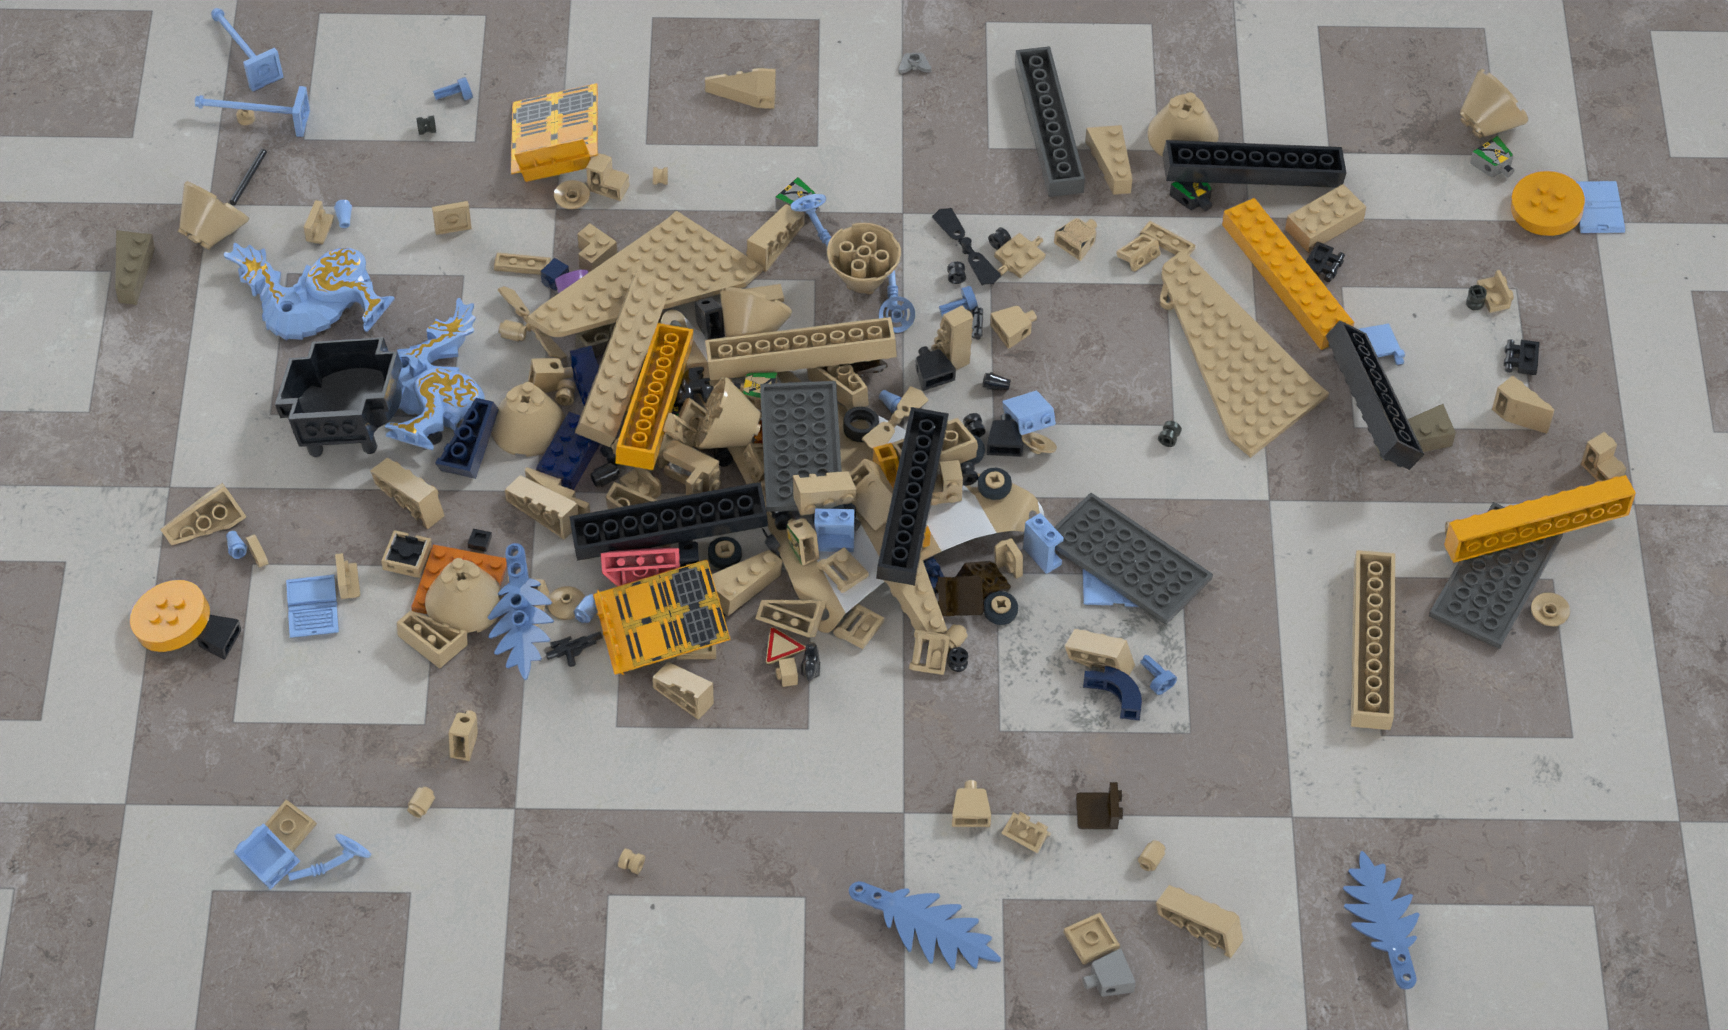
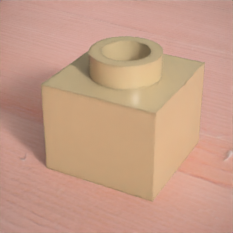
[776,658,798,687]

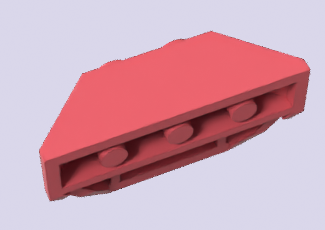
[601,548,680,587]

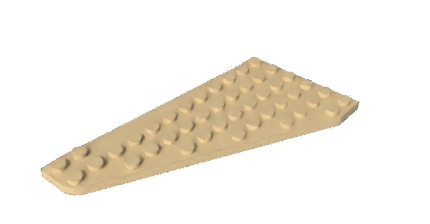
[527,211,763,337]
[1161,250,1329,458]

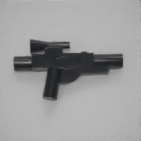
[545,631,603,667]

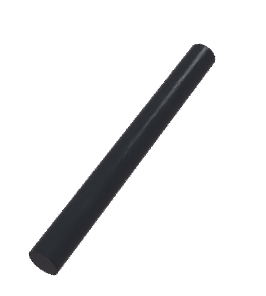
[230,149,267,205]

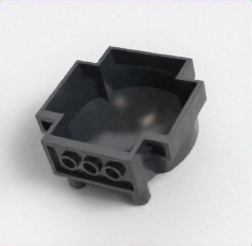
[275,337,402,457]

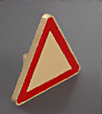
[766,627,806,665]

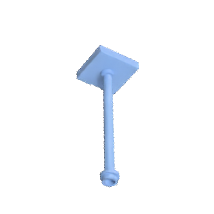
[211,8,284,92]
[195,86,310,137]

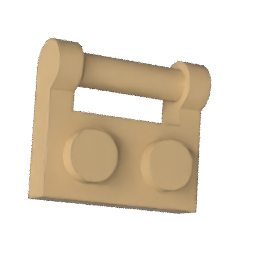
[817,547,868,593]
[833,604,884,649]
[909,630,950,675]

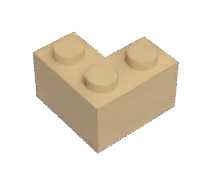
[586,153,630,201]
[577,223,617,272]
[1581,432,1626,482]
[931,460,963,505]

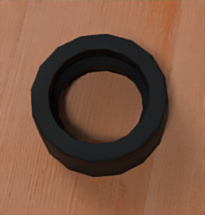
[843,406,879,442]

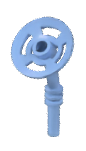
[791,194,832,247]
[879,270,915,333]
[288,834,371,881]

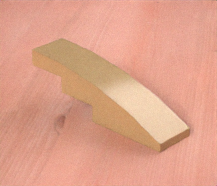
[525,467,590,515]

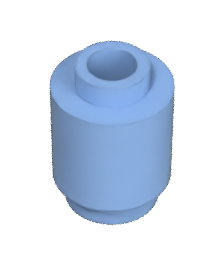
[574,594,598,623]

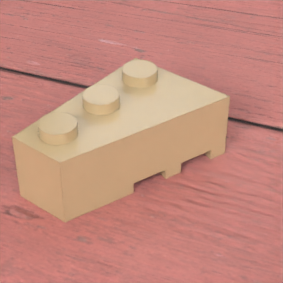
[793,471,856,516]
[755,600,827,638]
[397,611,468,669]
[652,662,714,720]

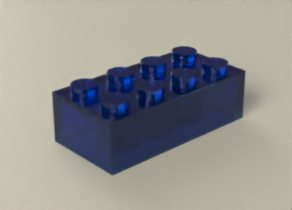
[536,412,601,490]

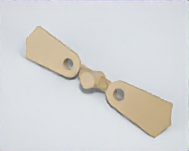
[497,286,567,360]
[862,386,929,450]

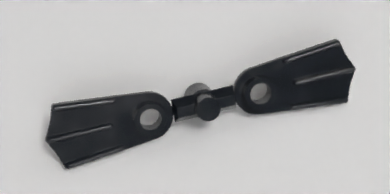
[932,208,1001,286]

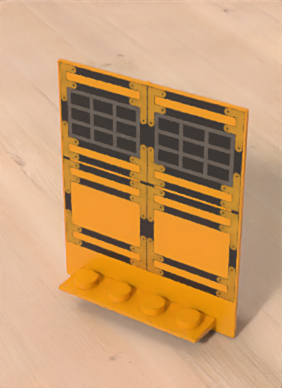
[511,83,598,182]
[593,560,730,675]

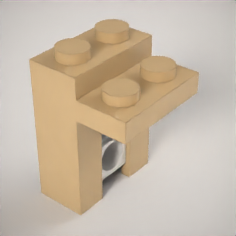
[663,439,721,495]

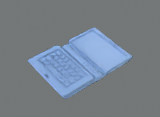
[1576,181,1625,233]
[1083,569,1139,607]
[286,574,339,638]

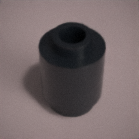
[590,462,620,487]

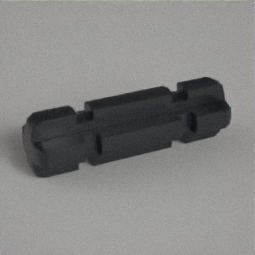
[972,306,983,340]

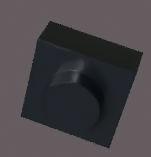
[467,528,492,552]

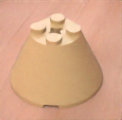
[1460,69,1529,139]
[1148,92,1219,157]
[178,181,250,250]
[827,223,901,295]
[720,287,792,338]
[694,377,762,449]
[491,382,566,457]
[425,558,503,633]

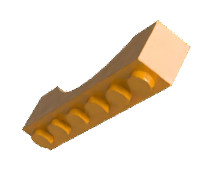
[872,443,931,547]

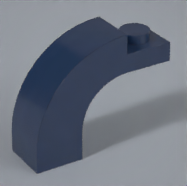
[1083,666,1142,721]

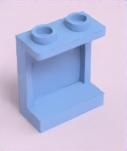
[1002,390,1056,435]
[815,508,854,552]
[1023,513,1064,574]
[234,824,300,890]

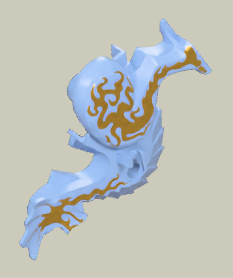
[224,243,395,341]
[385,298,485,451]

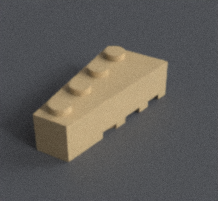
[505,475,578,540]
[712,550,783,616]

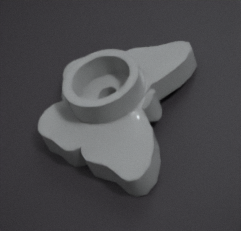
[899,52,931,73]

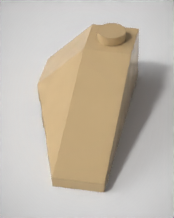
[705,68,776,109]
[160,482,246,545]

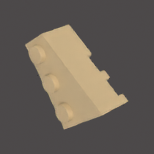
[1065,629,1135,676]

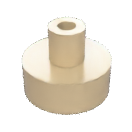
[236,109,255,125]

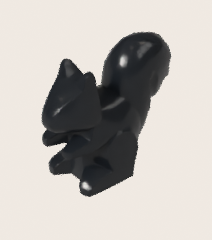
[675,367,714,405]
[801,642,821,681]

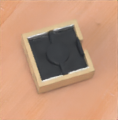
[382,530,432,578]

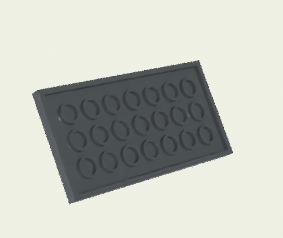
[760,381,844,512]
[1054,493,1213,625]
[1429,502,1563,649]

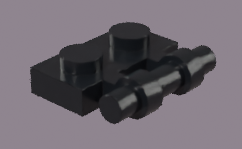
[1306,241,1345,282]
[1504,339,1540,375]

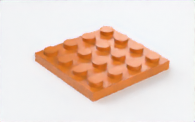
[411,544,507,614]

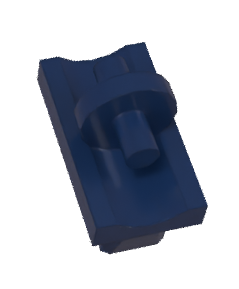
[923,556,945,594]

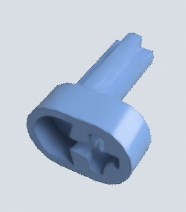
[433,77,473,101]
[939,286,978,316]
[1140,655,1177,695]

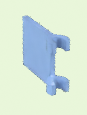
[1359,323,1405,365]

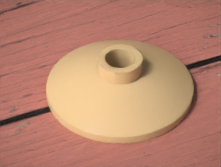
[554,180,590,209]
[1022,432,1057,454]
[547,586,585,620]
[1531,593,1570,626]

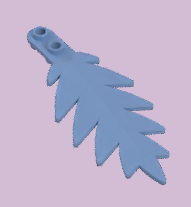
[488,543,554,680]
[1343,851,1420,990]
[849,881,1001,970]

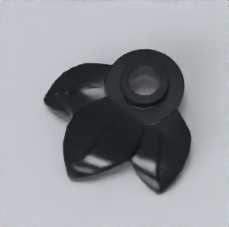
[762,528,781,559]

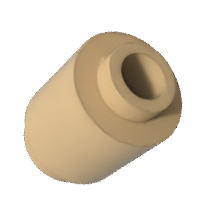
[498,320,527,342]
[945,624,968,653]
[407,787,435,818]
[1138,840,1166,871]

